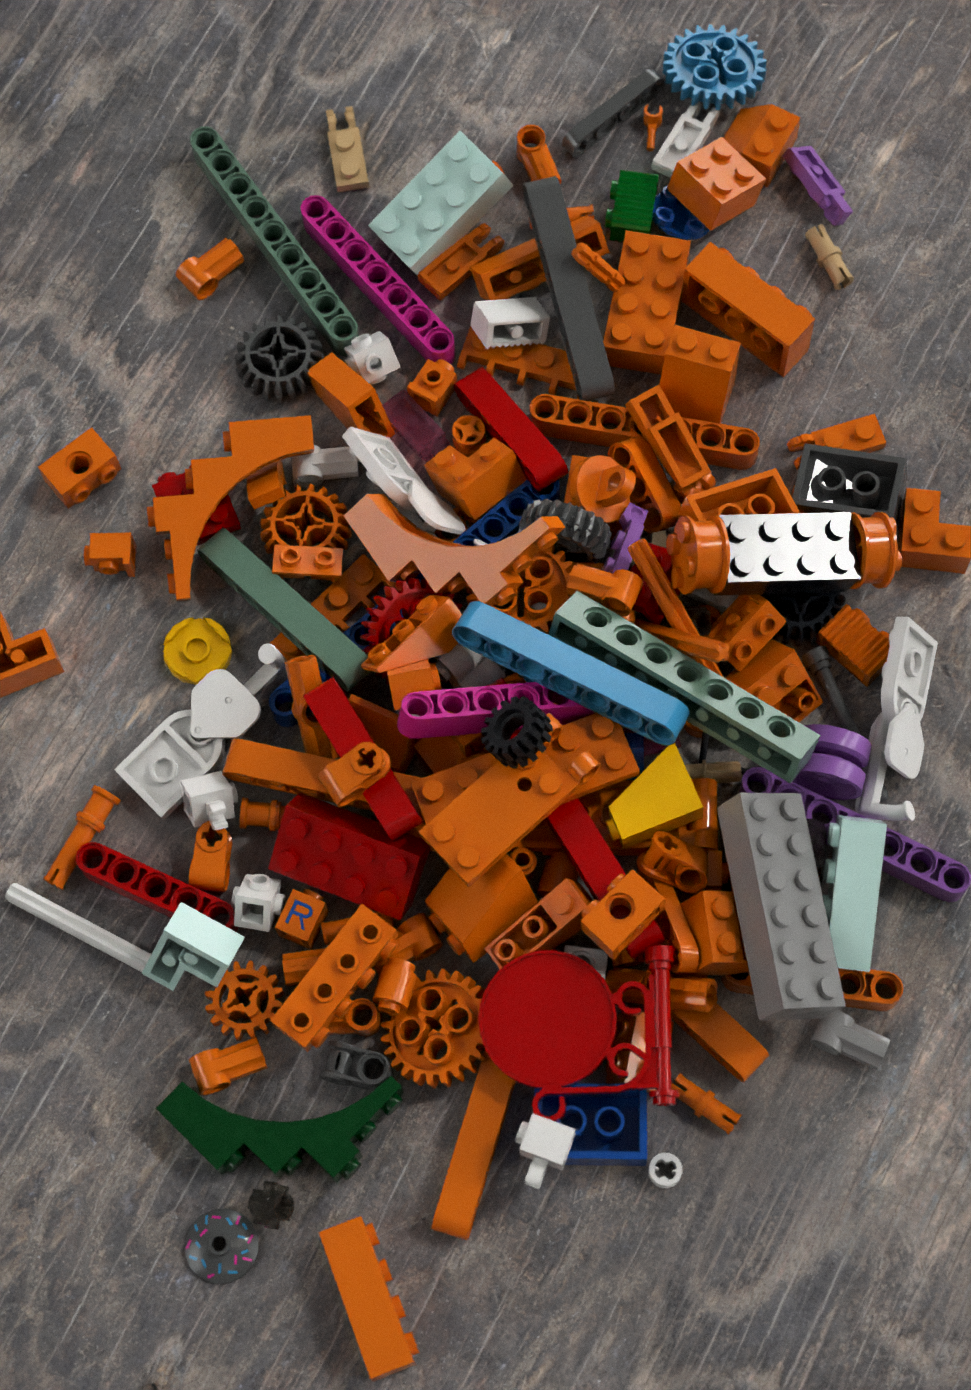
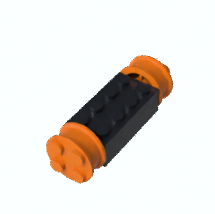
[666,512,902,596]

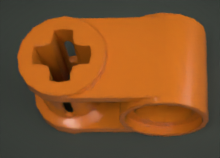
[318,742,391,807]
[189,821,233,892]
[637,831,708,893]

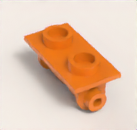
[272,545,343,582]

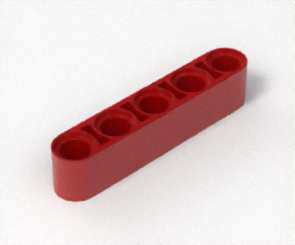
[453,367,569,491]
[303,677,423,841]
[76,842,239,932]

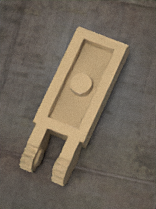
[326,106,369,193]

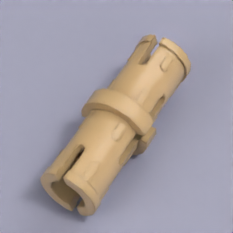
[805,224,854,290]

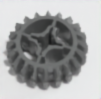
[235,315,324,404]
[518,499,612,563]

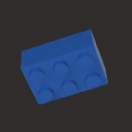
[534,1083,647,1166]

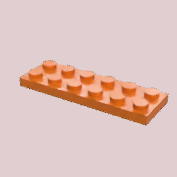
[410,713,640,824]

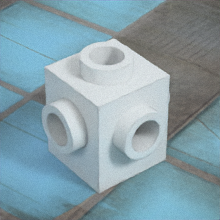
[344,331,401,384]
[231,874,285,932]

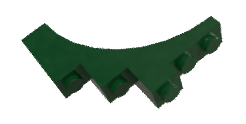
[156,1076,404,1183]

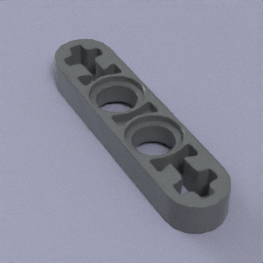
[562,68,665,157]

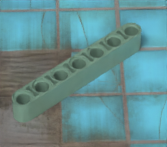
[197,528,371,692]

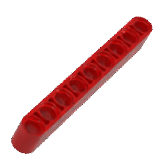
[482,677,665,960]

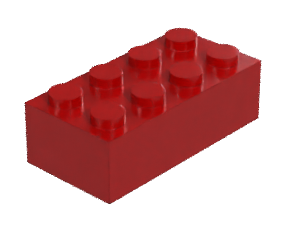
[268,793,430,920]

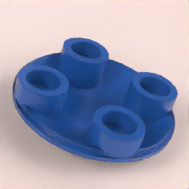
[652,185,710,240]

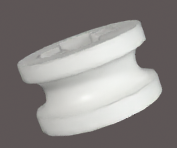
[648,1153,682,1189]

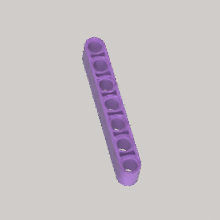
[739,767,971,902]

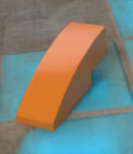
[625,385,711,489]

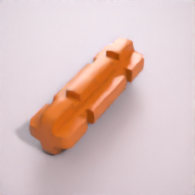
[571,243,625,292]

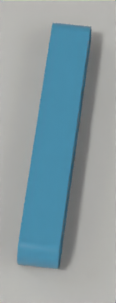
[452,601,690,745]

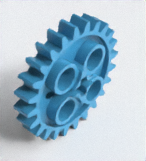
[662,24,767,110]

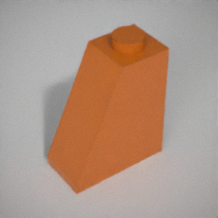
[307,352,395,438]

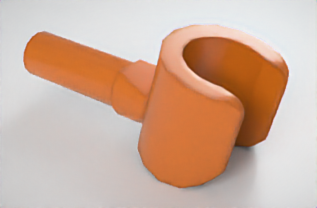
[643,104,663,151]

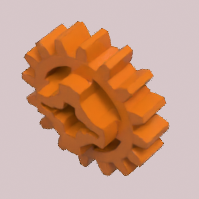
[205,960,284,1041]

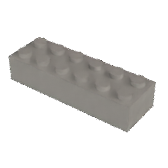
[717,793,846,1021]

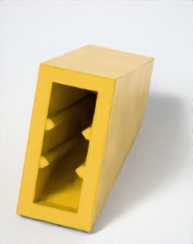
[605,743,703,849]

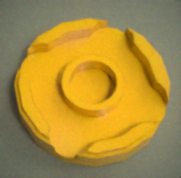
[163,617,232,685]

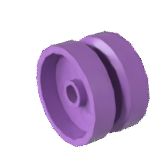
[792,724,872,800]

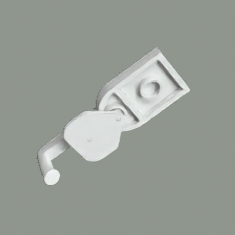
[342,426,487,546]
[855,617,938,822]
[114,643,287,820]

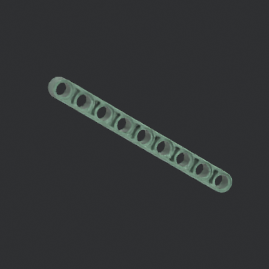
[190,126,359,356]

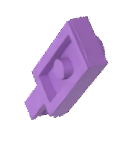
[783,146,853,226]
[602,502,648,573]

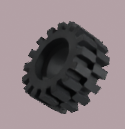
[481,696,553,768]

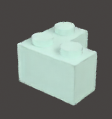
[141,902,245,991]

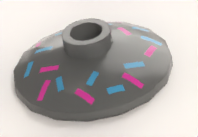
[185,1208,259,1284]

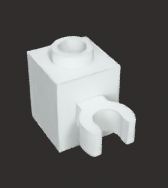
[180,771,238,831]
[515,1113,575,1189]

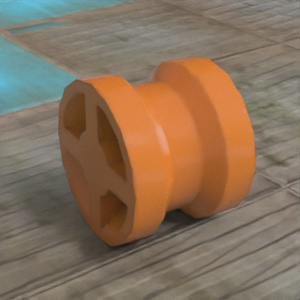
[452,415,486,457]

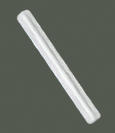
[5,883,151,972]

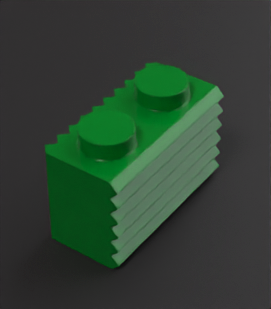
[605,170,659,242]

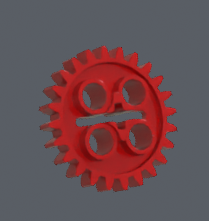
[360,578,462,685]

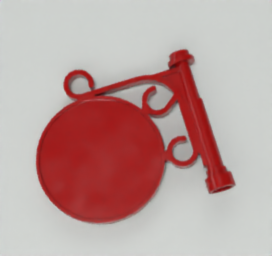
[479,945,679,1122]

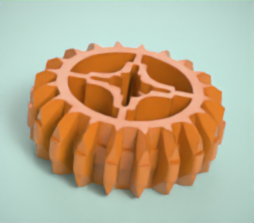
[260,483,352,558]

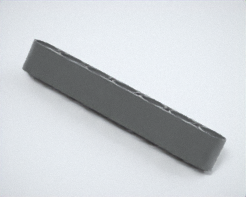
[523,176,615,401]

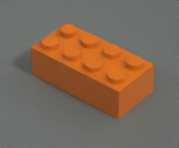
[603,230,691,375]
[682,242,815,378]

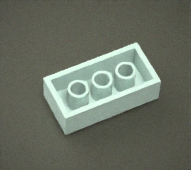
[368,131,514,276]
[822,815,887,972]

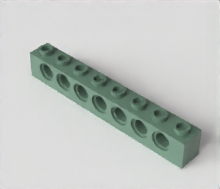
[549,590,821,784]

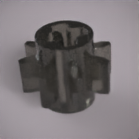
[248,1181,295,1230]

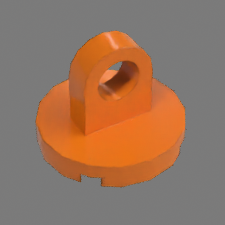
[570,455,636,523]

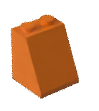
[659,325,741,424]
[425,853,538,963]

